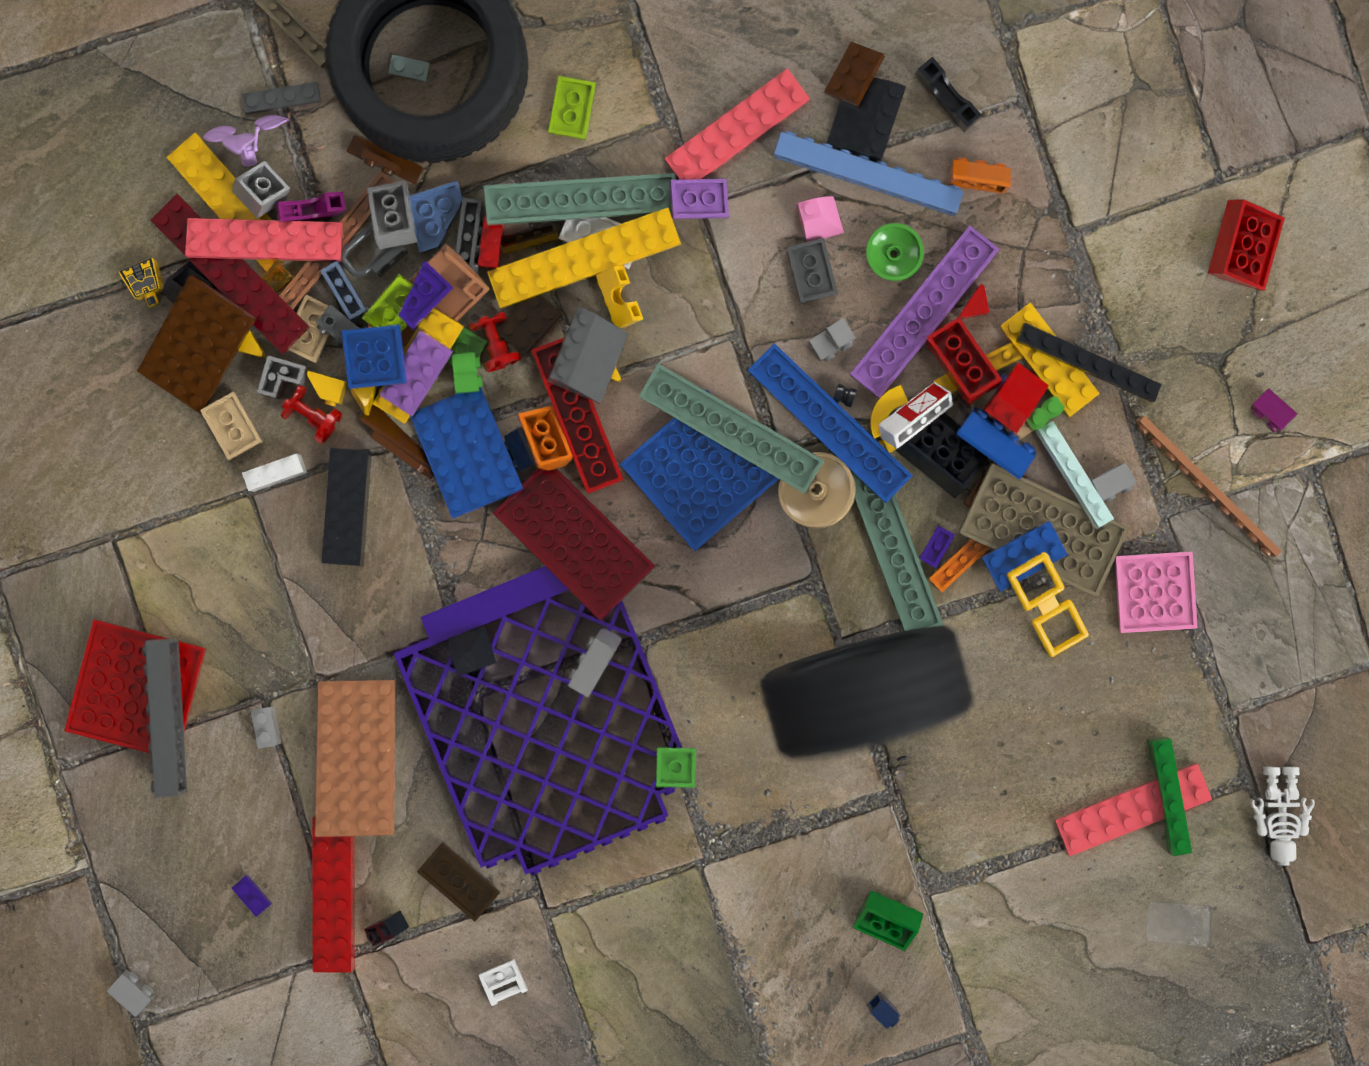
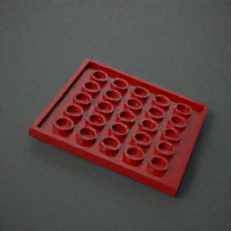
[64,619,206,753]

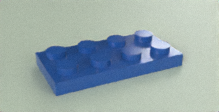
[981,521,1068,592]

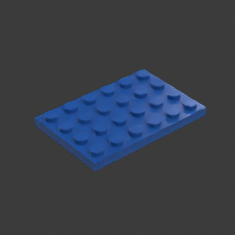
[410,387,524,519]

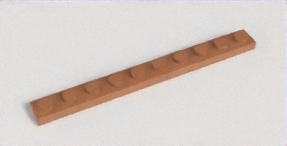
[279,171,395,310]
[1135,416,1282,557]

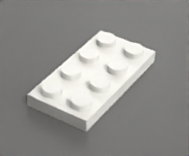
[559,217,632,270]

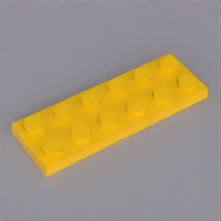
[999,302,1100,417]
[373,308,465,424]

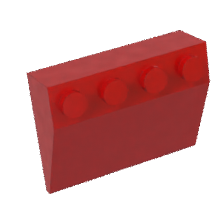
[1207,199,1285,291]

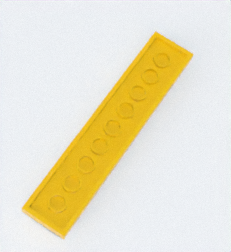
[487,208,681,309]

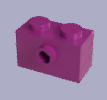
[1250,388,1298,434]

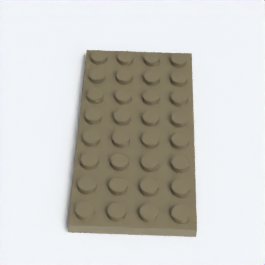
[958,463,1129,597]

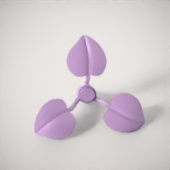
[203,115,289,167]

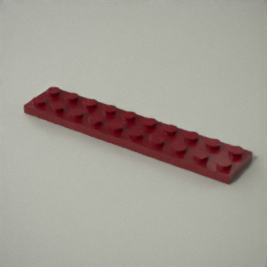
[150,194,310,354]

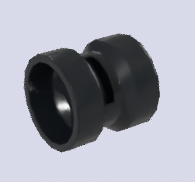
[833,384,857,408]

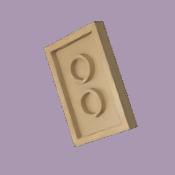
[288,295,340,363]
[200,391,263,461]

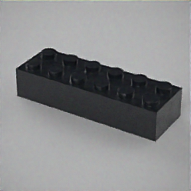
[322,448,372,566]

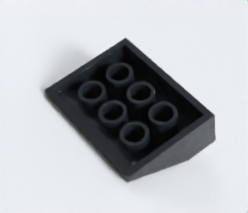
[826,77,906,162]
[895,413,988,498]

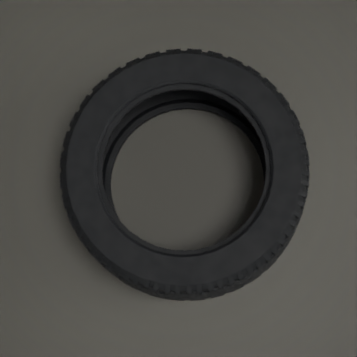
[325,0,529,163]
[760,626,974,760]

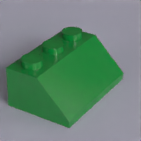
[852,890,924,951]

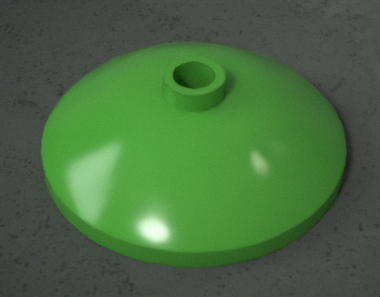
[866,223,924,281]

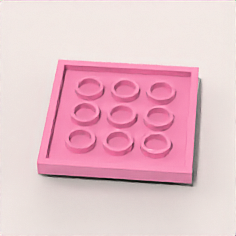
[1115,552,1198,633]

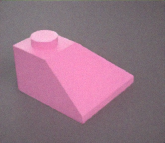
[797,196,844,242]

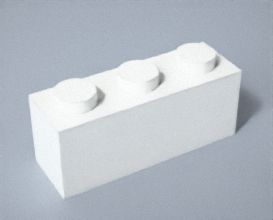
[242,454,307,492]

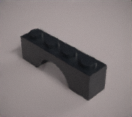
[915,57,982,132]

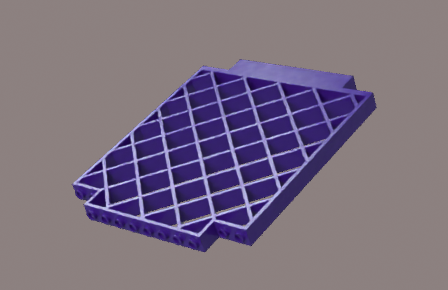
[394,566,686,876]

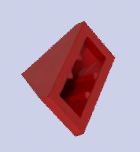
[957,284,990,320]

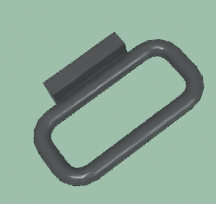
[341,222,409,278]

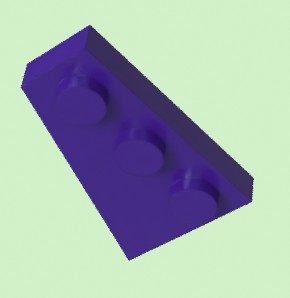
[398,261,453,330]

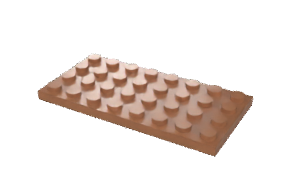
[315,680,396,837]

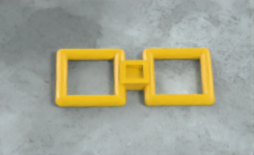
[1007,552,1089,657]

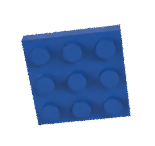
[342,325,407,389]

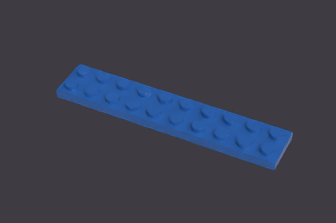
[748,343,913,504]

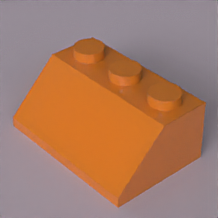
[948,157,1011,194]
[517,405,573,470]

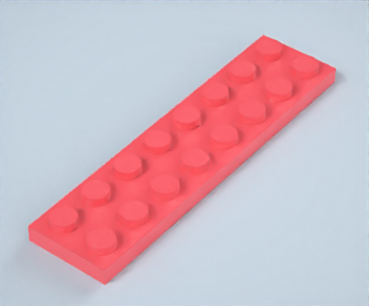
[665,68,810,180]
[185,218,343,262]
[1054,763,1212,856]

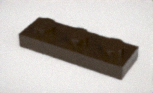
[501,222,559,254]

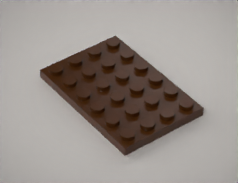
[137,275,257,414]

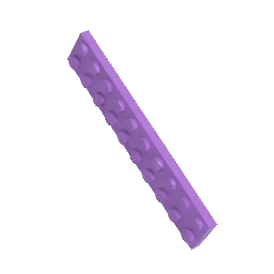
[850,226,1000,398]

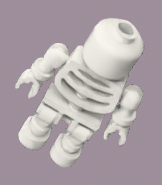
[1250,767,1315,866]

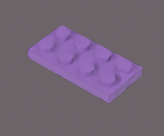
[380,330,454,416]

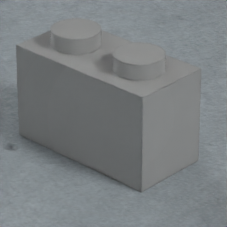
[1090,463,1137,503]
[251,706,281,749]
[107,970,156,1017]

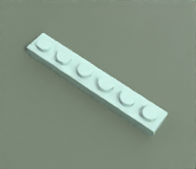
[1035,421,1114,529]

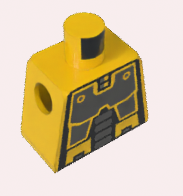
[119,258,163,307]

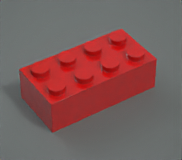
[926,317,1002,405]

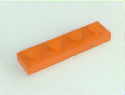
[928,539,989,593]

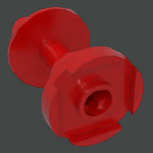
[469,312,522,372]
[280,385,343,444]

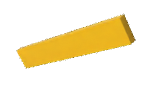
[933,343,1023,393]

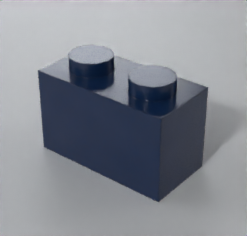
[867,992,900,1029]

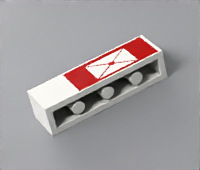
[879,382,953,449]

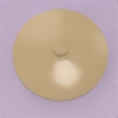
[778,452,856,528]

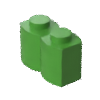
[452,352,483,394]
[1025,396,1065,431]

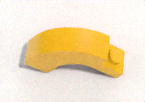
[869,385,908,453]

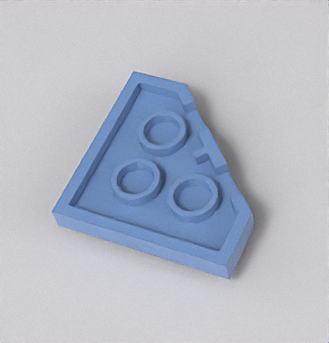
[410,181,463,254]

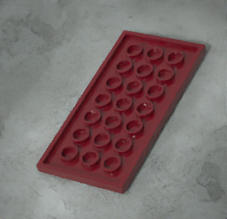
[493,468,656,621]

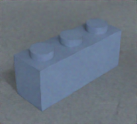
[320,261,368,323]

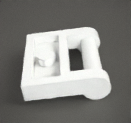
[478,959,528,1006]

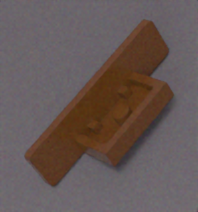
[347,135,423,185]

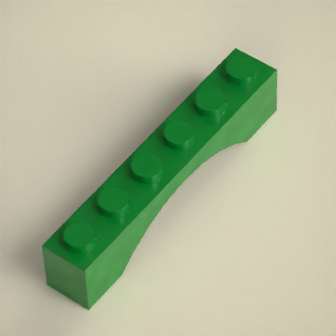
[1147,737,1193,856]

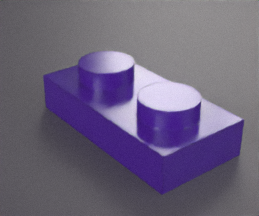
[919,525,955,568]
[232,874,272,917]

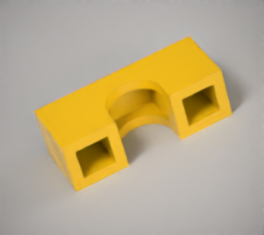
[596,265,643,328]

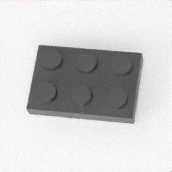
[786,238,838,304]

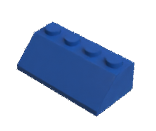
[957,407,1036,480]

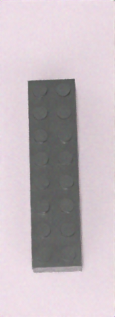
[143,638,187,798]

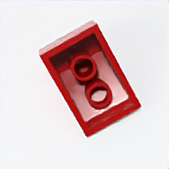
[983,363,1049,434]

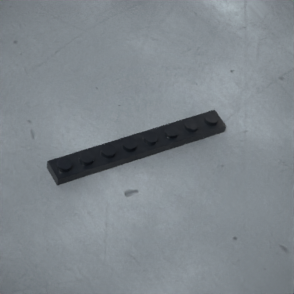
[1016,323,1162,403]

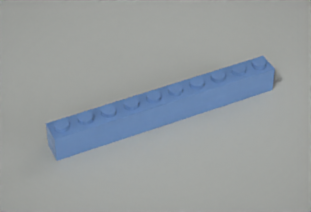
[773,131,964,216]

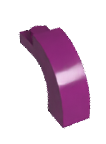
[276,192,346,222]

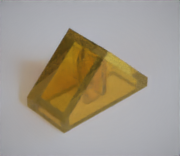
[263,259,295,293]

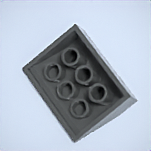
[547,307,628,404]

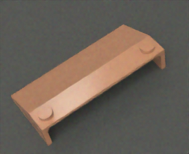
[368,244,489,351]

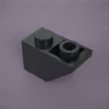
[364,910,409,946]

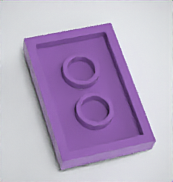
[669,179,729,220]

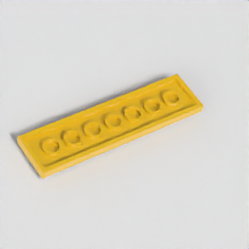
[166,133,283,273]

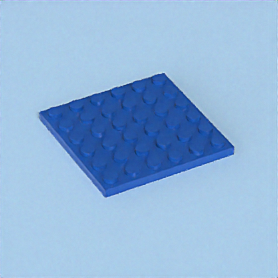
[620,390,779,552]

